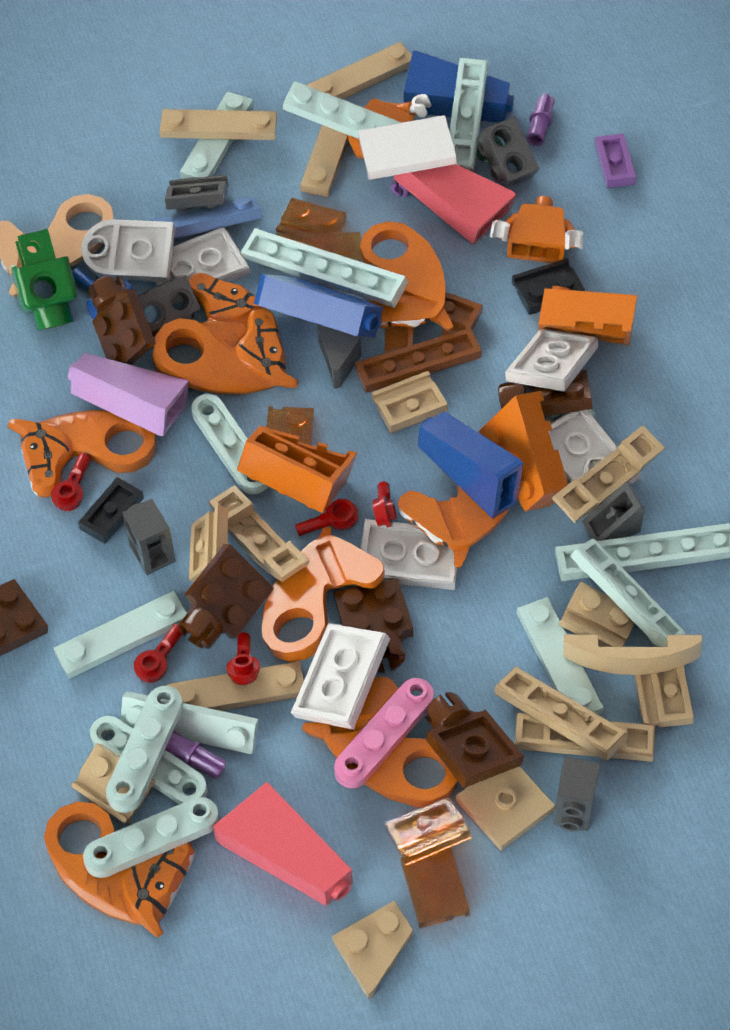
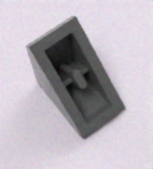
[317,324,361,388]
[581,481,645,541]

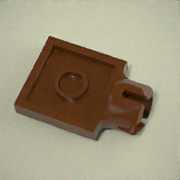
[89,275,156,365]
[498,370,593,416]
[179,544,274,649]
[334,578,414,673]
[0,579,48,656]
[425,692,524,788]

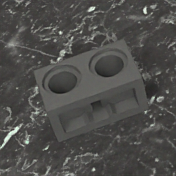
[477,116,539,188]
[137,275,201,337]
[122,499,176,575]
[553,756,600,832]

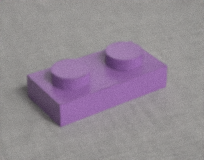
[595,133,636,188]

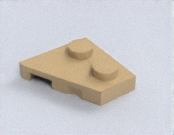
[332,901,413,999]

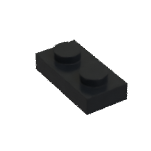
[78,477,144,544]

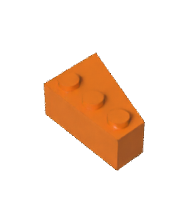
[538,286,637,346]
[478,391,568,512]
[237,426,357,513]

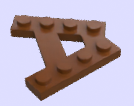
[355,292,483,393]

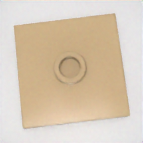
[456,766,555,851]

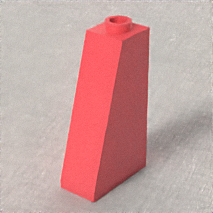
[394,164,516,245]
[213,782,353,906]

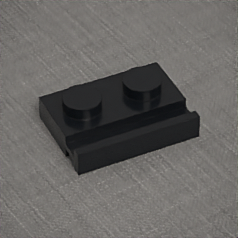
[512,258,585,315]

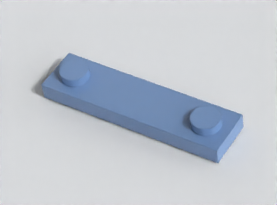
[149,197,262,239]

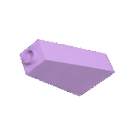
[68,353,189,436]

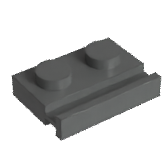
[165,175,229,211]

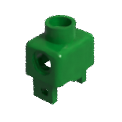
[11,229,77,331]

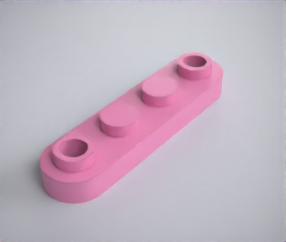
[334,678,434,789]

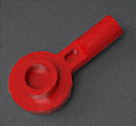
[51,453,91,511]
[372,481,397,528]
[295,499,359,536]
[134,624,183,683]
[226,632,260,685]

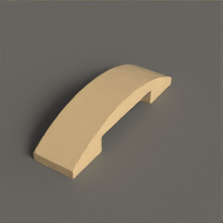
[552,425,665,523]
[208,485,309,581]
[564,634,702,675]

